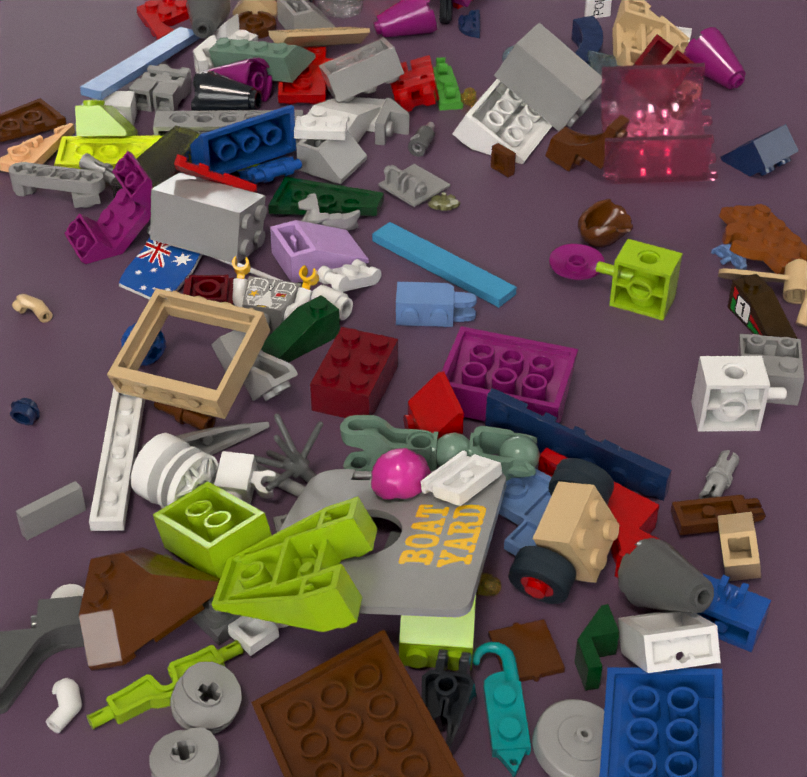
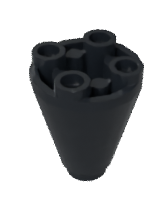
[191,70,262,111]

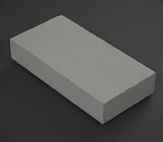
[16,481,86,540]

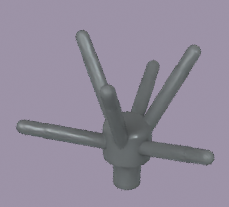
[245,413,323,492]

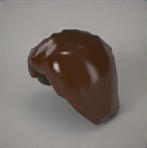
[578,199,633,248]

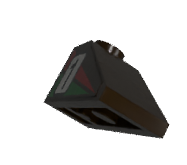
[727,273,798,339]

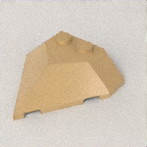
[612,0,690,69]

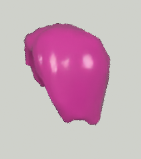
[371,448,431,500]

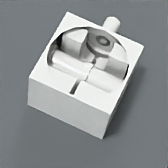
[691,356,787,431]

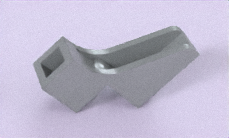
[211,330,298,401]

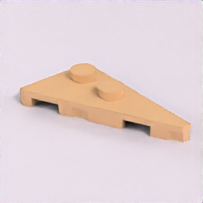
[0,123,75,172]

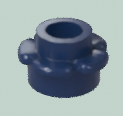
[10,398,40,426]

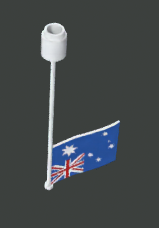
[119,225,353,320]

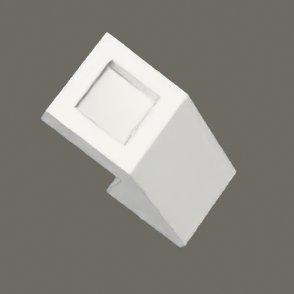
[193,35,217,74]

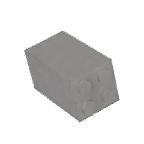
[494,23,605,131]
[150,172,267,264]

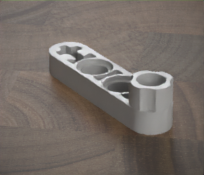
[8,162,105,196]

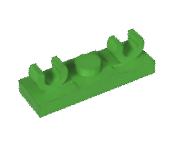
[433,57,463,111]

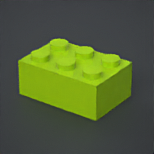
[153,481,272,578]

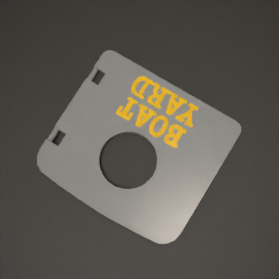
[279,469,506,617]

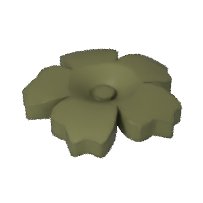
[428,192,460,211]

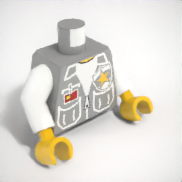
[232,256,319,331]

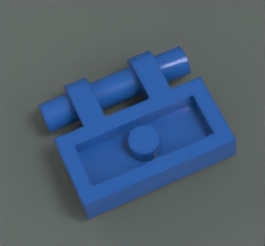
[238,156,302,184]

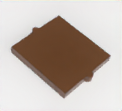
[488,619,565,682]

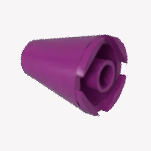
[373,0,437,38]
[684,27,746,89]
[208,57,272,105]

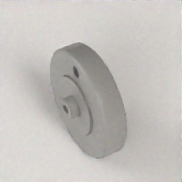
[532,699,604,777]

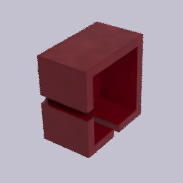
[623,34,694,107]

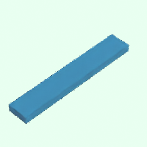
[372,222,517,308]

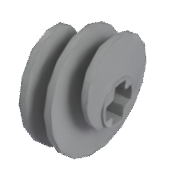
[170,662,242,734]
[149,727,221,777]

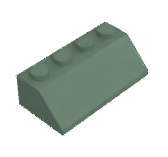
[208,37,316,83]

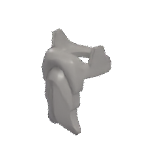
[298,194,360,231]

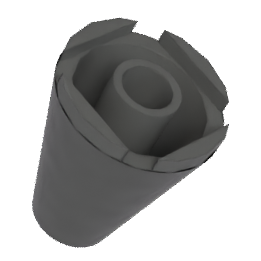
[186,0,231,39]
[618,538,714,614]

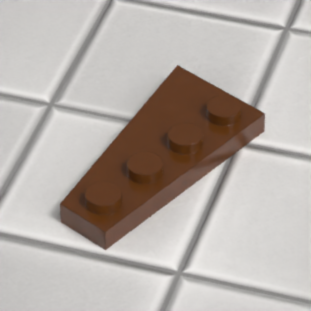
[0,98,67,142]

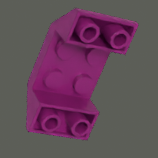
[64,151,152,264]

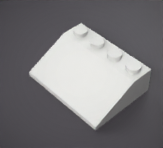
[452,79,552,164]

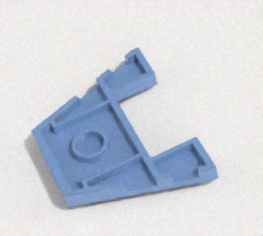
[499,469,552,556]

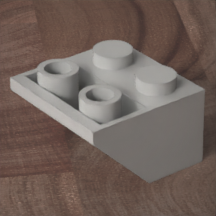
[277,0,335,30]
[296,130,367,184]
[737,334,805,406]

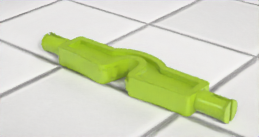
[86,640,243,730]

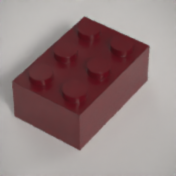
[310,327,398,418]

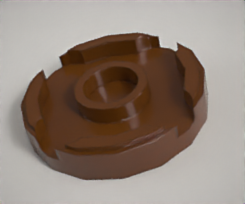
[238,11,277,39]

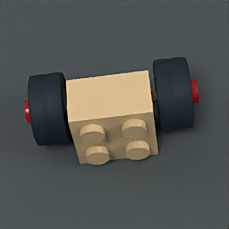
[508,458,620,604]

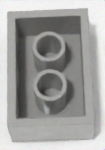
[318,37,404,103]

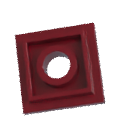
[183,275,235,305]

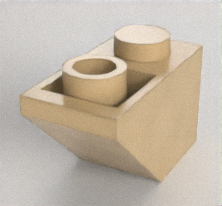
[717,512,761,581]

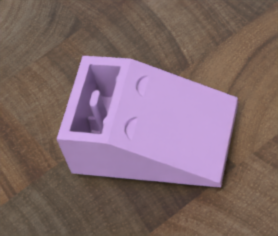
[270,220,369,283]

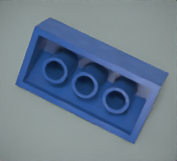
[190,105,296,174]

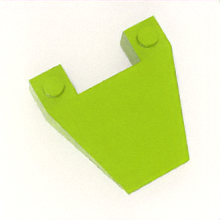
[211,496,377,632]

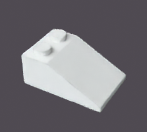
[307,98,381,143]

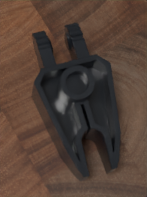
[421,649,477,755]

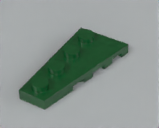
[268,177,384,216]

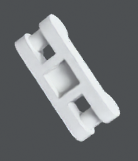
[318,259,381,292]

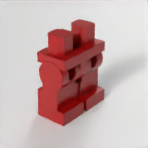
[390,55,440,112]

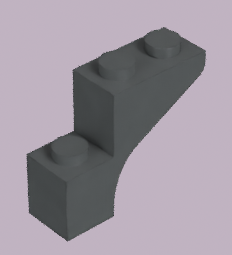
[0,596,84,714]

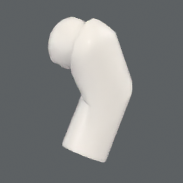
[46,678,82,733]

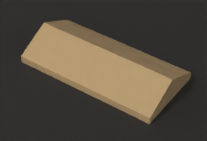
[269,27,370,47]

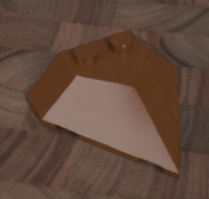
[79,547,220,671]

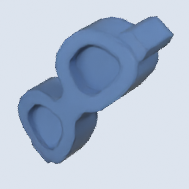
[711,244,747,270]

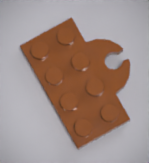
[719,204,807,275]

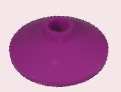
[549,244,605,280]

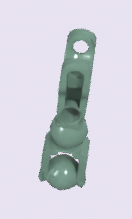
[340,415,540,481]

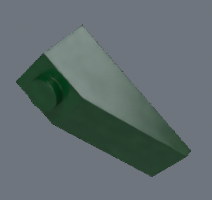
[261,295,340,363]

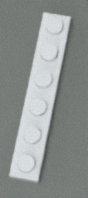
[89,388,145,531]

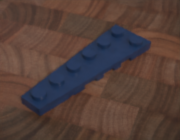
[485,388,672,501]

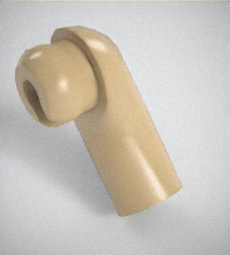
[12,294,53,323]

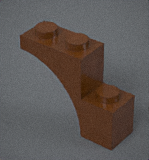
[545,114,630,172]

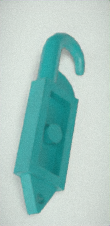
[473,642,531,777]

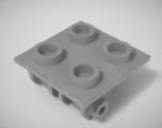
[378,164,451,207]

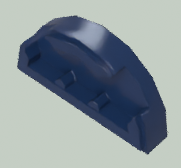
[458,10,480,38]

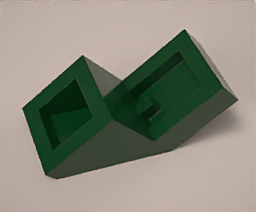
[574,604,620,691]

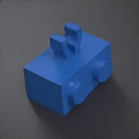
[697,573,771,653]

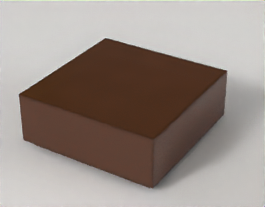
[491,143,516,178]

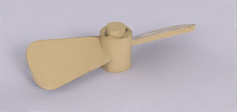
[718,259,807,304]

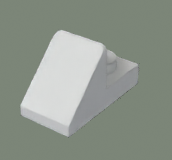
[213,14,258,42]

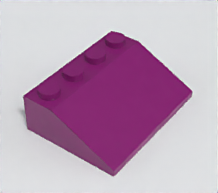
[441,326,578,424]

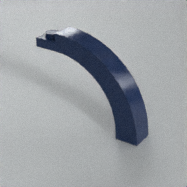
[571,15,603,71]

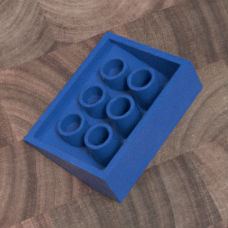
[599,667,725,777]

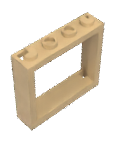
[107,288,270,419]

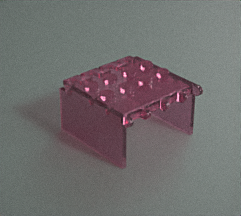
[601,63,718,184]

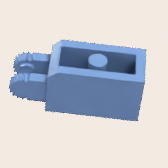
[396,282,477,327]

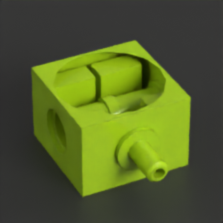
[596,239,682,320]

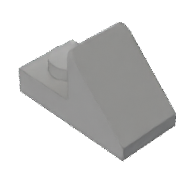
[375,98,410,146]

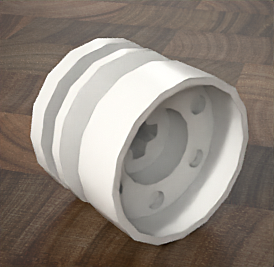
[130,433,219,509]

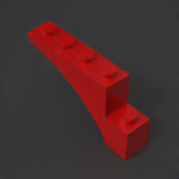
[538,447,660,578]

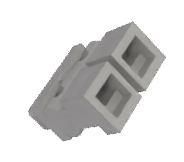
[129,64,192,113]

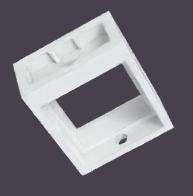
[618,611,721,673]

